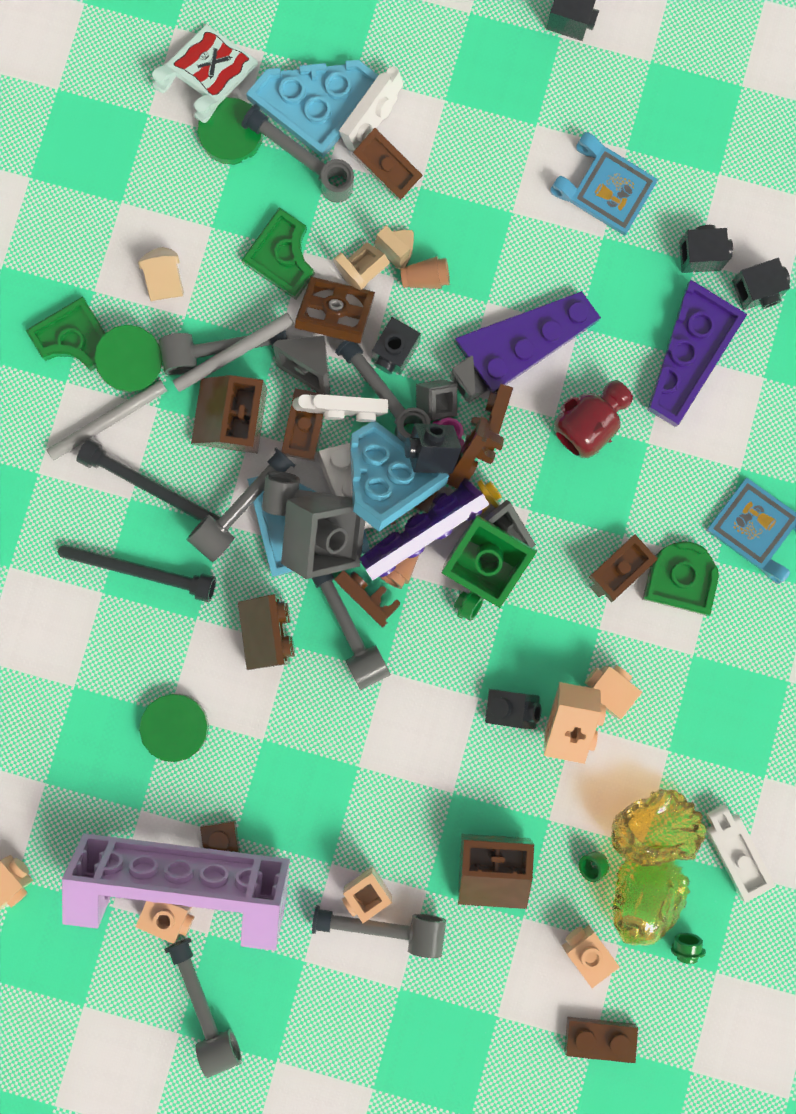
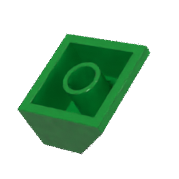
[441,515,537,608]

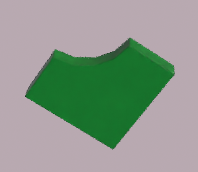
[242,207,315,300]
[26,296,106,371]

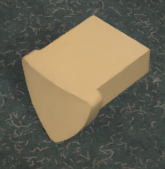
[374,225,414,270]
[333,242,390,290]
[138,247,184,301]

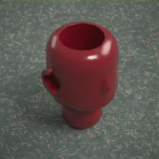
[554,380,633,458]

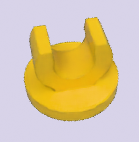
[477,479,502,514]

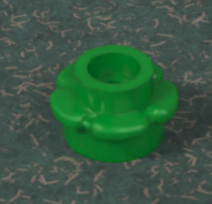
[454,591,484,621]
[671,933,706,964]

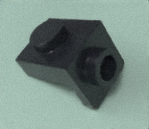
[485,689,542,729]

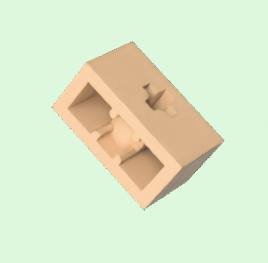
[544,682,606,764]

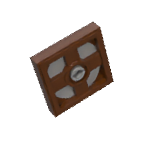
[295,277,375,344]

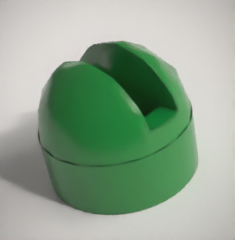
[579,851,610,882]

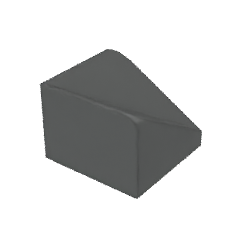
[450,356,487,403]
[416,380,457,421]

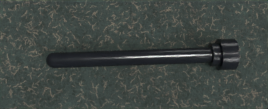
[76,438,221,521]
[58,545,216,603]

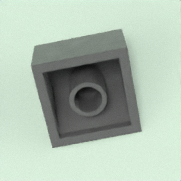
[281,494,365,579]

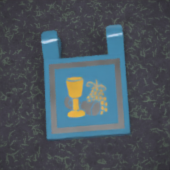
[550,132,658,236]
[706,477,796,584]

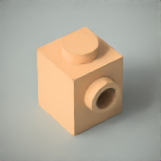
[585,665,642,719]
[0,855,33,910]
[342,866,392,923]
[135,901,195,944]
[562,925,620,988]

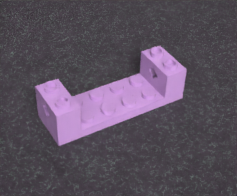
[62,833,290,951]

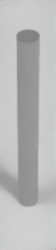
[173,312,294,392]
[46,380,167,460]

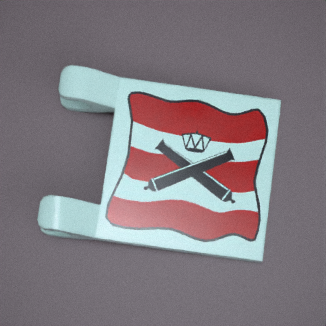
[152,24,258,123]

